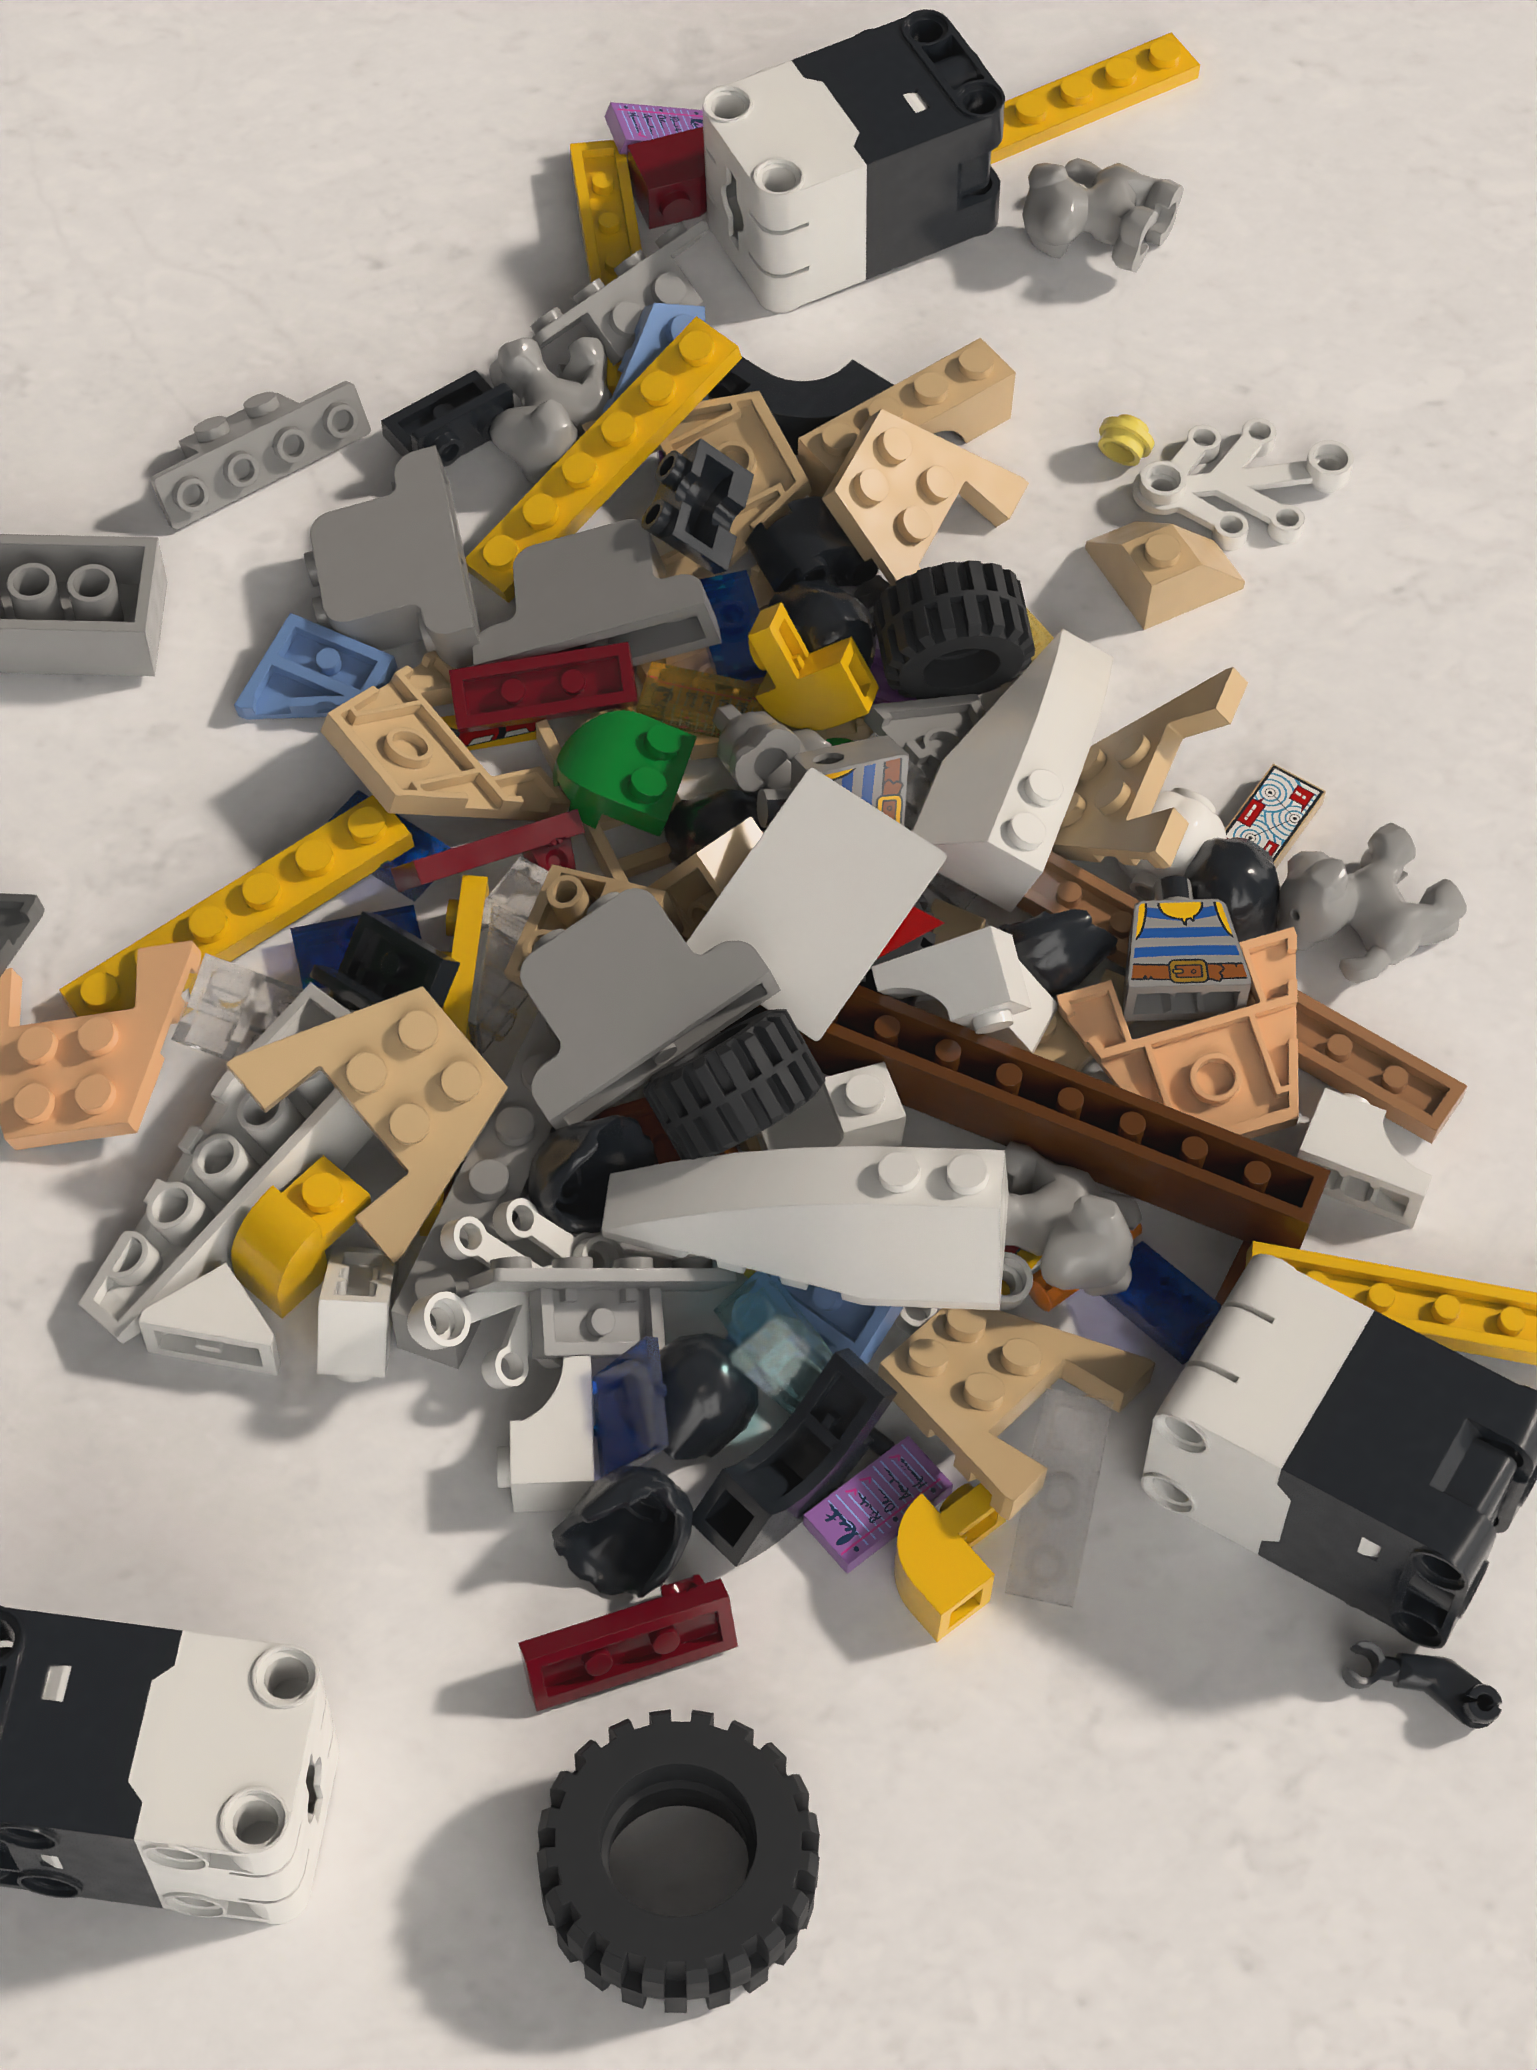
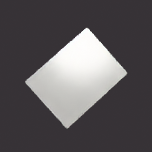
[686,768,947,1041]

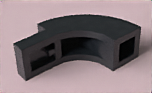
[709,357,894,455]
[692,1348,897,1567]

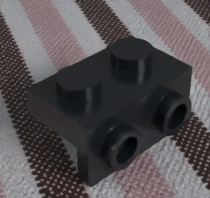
[381,370,514,467]
[310,911,460,1011]

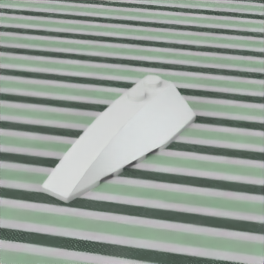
[911,629,1114,913]
[78,982,374,1344]
[601,1146,1009,1310]

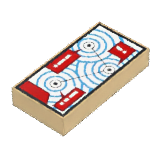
[1225,764,1326,868]

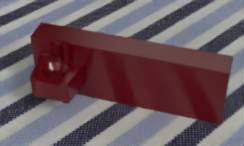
[449,642,639,734]
[391,809,585,893]
[518,1574,738,1712]

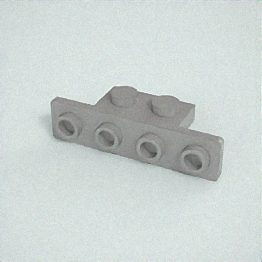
[530,219,710,366]
[151,381,371,530]
[468,1256,737,1359]

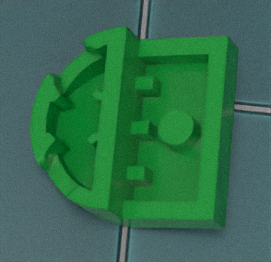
[553,710,697,837]

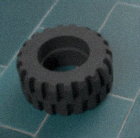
[537,1709,820,2013]

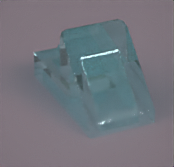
[713,1271,833,1415]

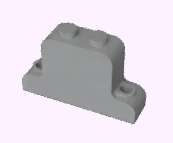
[304,445,481,669]
[472,519,721,667]
[520,888,781,1130]

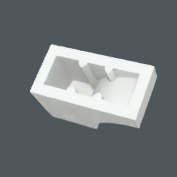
[871,926,1032,1034]
[756,1062,907,1151]
[1297,1088,1433,1228]
[317,1246,399,1383]
[497,1356,595,1512]

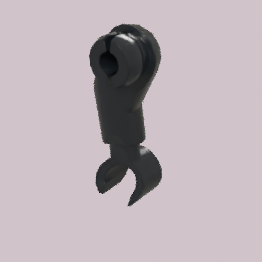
[1342,1640,1502,1729]

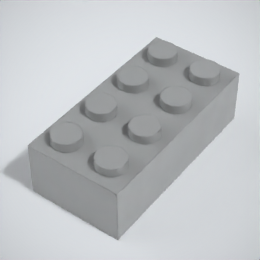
[0,534,167,676]

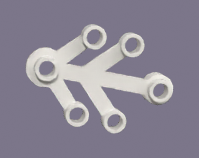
[1133,418,1354,551]
[407,1198,625,1389]

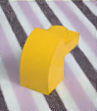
[748,602,879,731]
[231,1155,372,1319]
[894,1483,1006,1642]

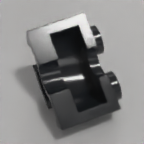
[641,438,754,574]
[745,496,879,592]

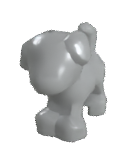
[1022,158,1184,272]
[489,337,612,485]
[712,704,832,797]
[1277,822,1467,983]
[1005,1141,1142,1296]

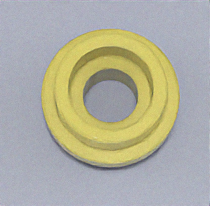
[1098,414,1154,466]

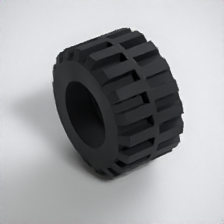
[873,560,1035,700]
[642,1009,826,1160]

